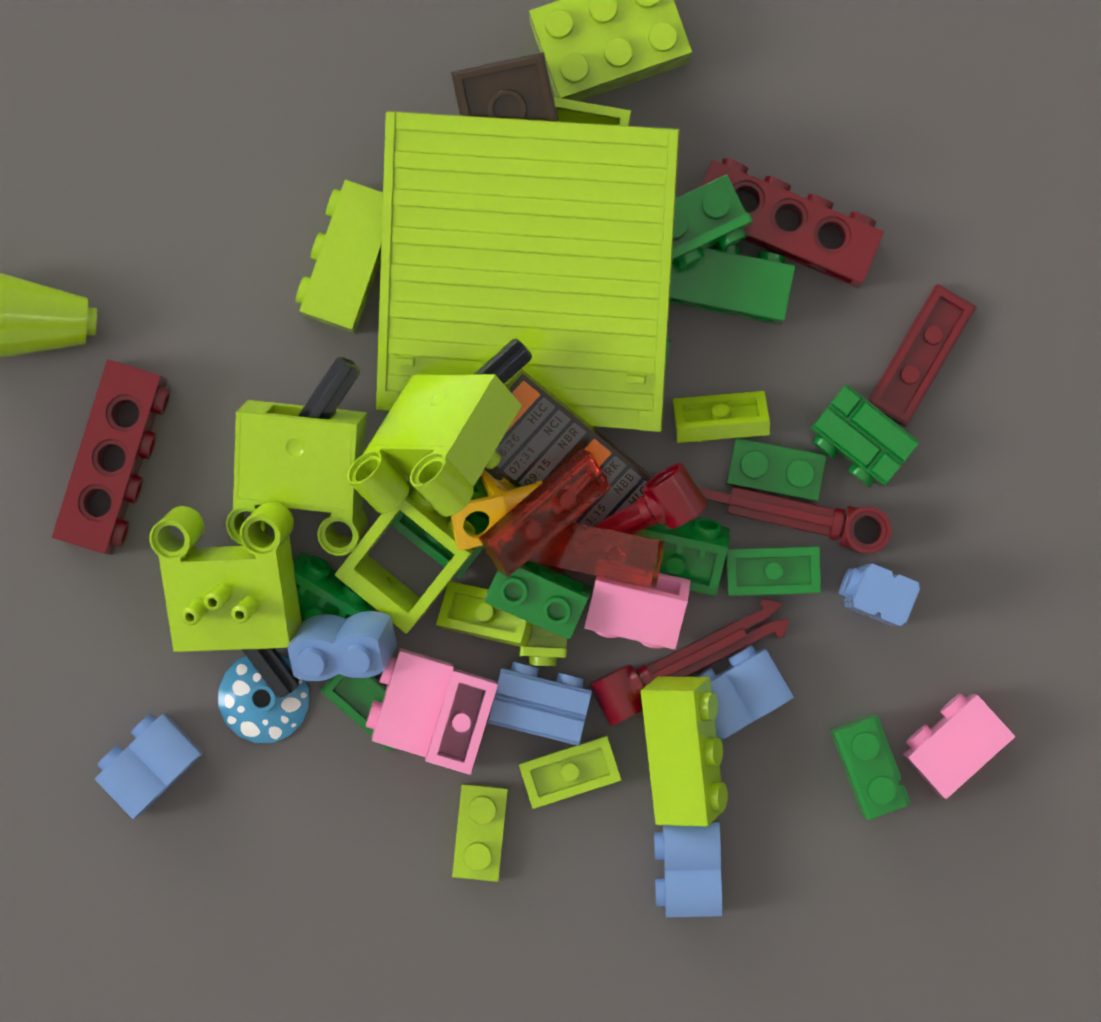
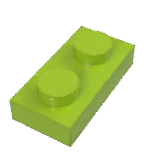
[672,391,770,443]
[436,581,533,647]
[519,735,622,809]
[452,783,508,882]

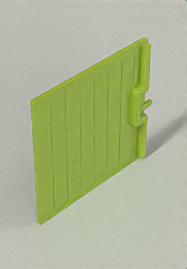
[376,111,680,432]

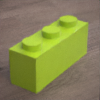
[295,180,383,334]
[641,676,728,827]

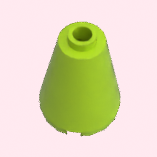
[0,273,97,358]

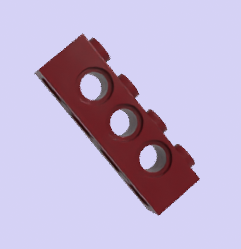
[701,158,884,288]
[52,359,171,555]

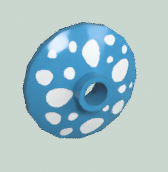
[219,656,310,743]

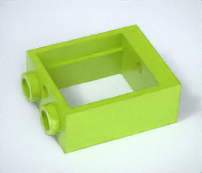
[335,482,479,634]

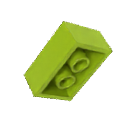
[529,0,692,101]

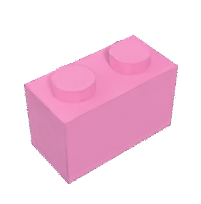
[584,559,691,650]
[365,647,454,757]
[425,668,498,775]
[902,693,1015,799]

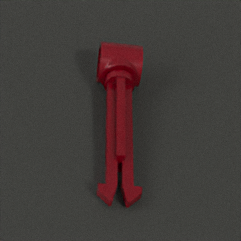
[523,463,708,573]
[698,487,892,554]
[589,598,790,726]

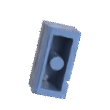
[838,563,920,627]
[488,661,592,746]

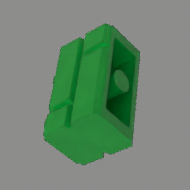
[808,384,919,488]
[829,714,911,821]

